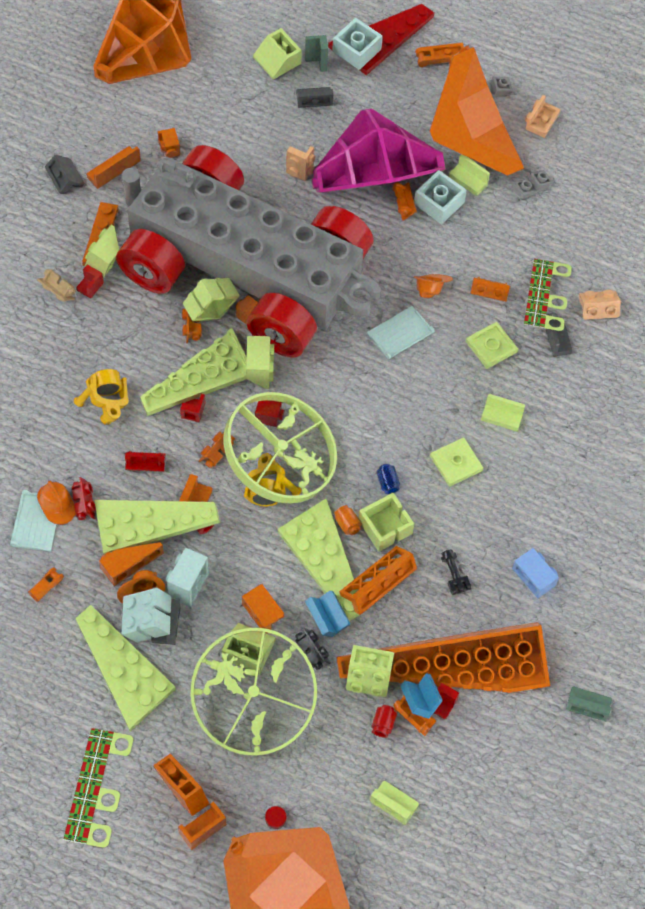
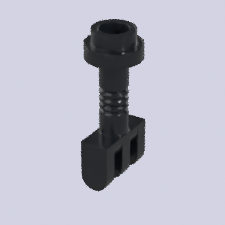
[441,549,472,595]

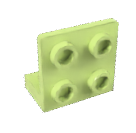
[346,645,394,697]

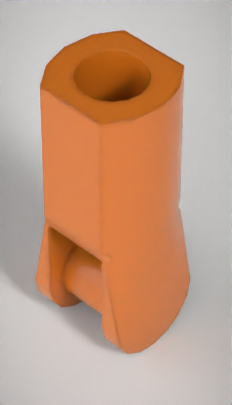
[28,567,64,602]

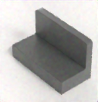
[296,87,333,108]
[45,155,85,194]
[546,313,572,357]
[151,599,181,645]

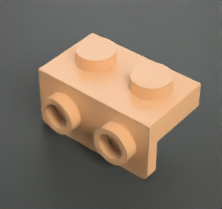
[525,95,561,138]
[286,146,316,181]
[579,290,621,320]

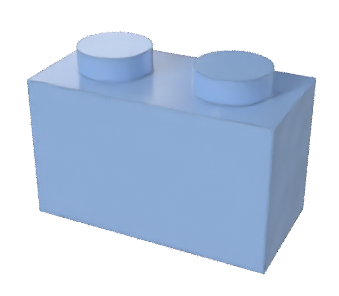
[512,548,559,599]

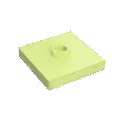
[465,322,518,369]
[430,437,483,487]

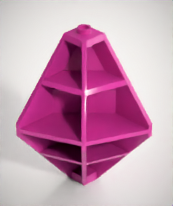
[312,108,445,193]

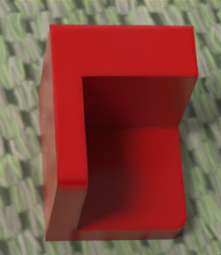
[76,264,104,299]
[180,393,206,423]
[434,683,459,719]

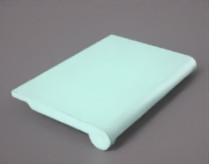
[367,306,435,359]
[10,490,57,552]

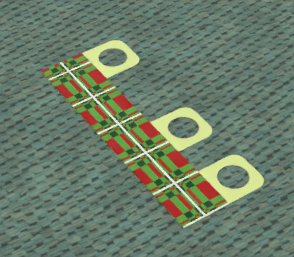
[524,258,572,331]
[63,728,133,848]

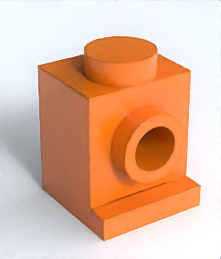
[157,128,180,158]

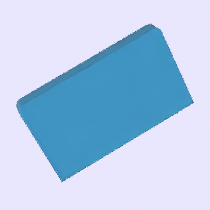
[305,590,350,637]
[400,673,442,719]

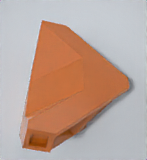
[93,0,191,84]
[430,45,524,176]
[223,827,350,909]

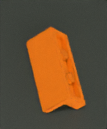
[86,146,141,189]

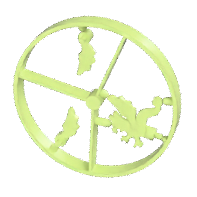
[223,392,337,503]
[191,628,317,755]

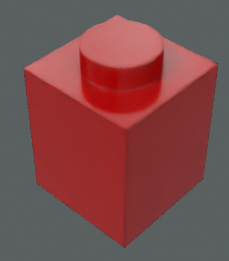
[255,400,285,427]

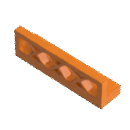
[339,546,417,615]

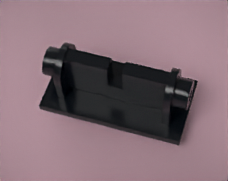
[295,627,331,670]

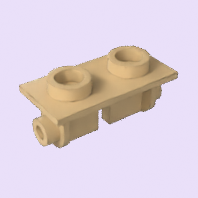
[37,269,76,302]

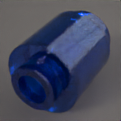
[376,464,400,494]

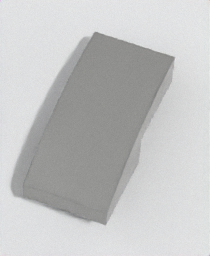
[486,77,513,98]
[511,170,554,199]

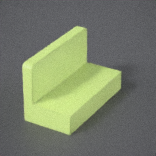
[449,154,490,196]
[481,394,525,432]
[370,781,419,825]

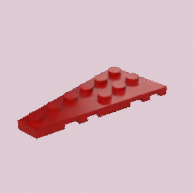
[328,4,435,75]

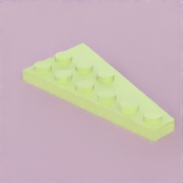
[140,328,246,416]
[278,499,359,621]
[94,500,220,554]
[75,605,176,731]

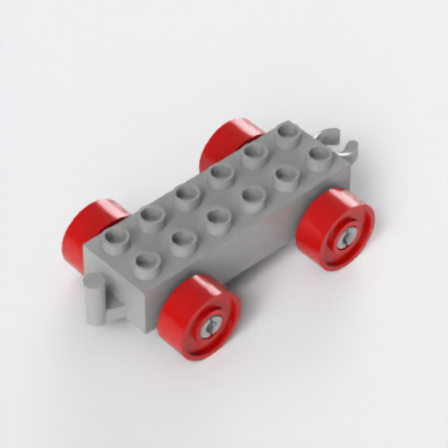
[116,145,381,358]

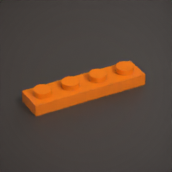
[82,202,119,266]

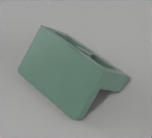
[305,35,328,72]
[566,686,612,722]

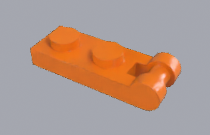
[415,43,464,67]

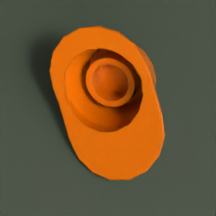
[414,274,453,298]
[37,480,75,525]
[117,570,165,603]

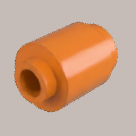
[334,505,362,536]

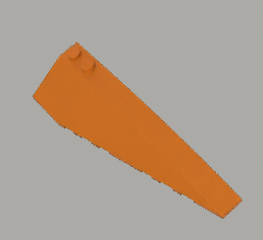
[337,622,550,693]

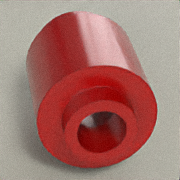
[371,705,397,738]

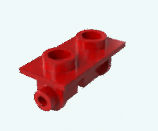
[125,451,166,472]
[71,477,96,520]

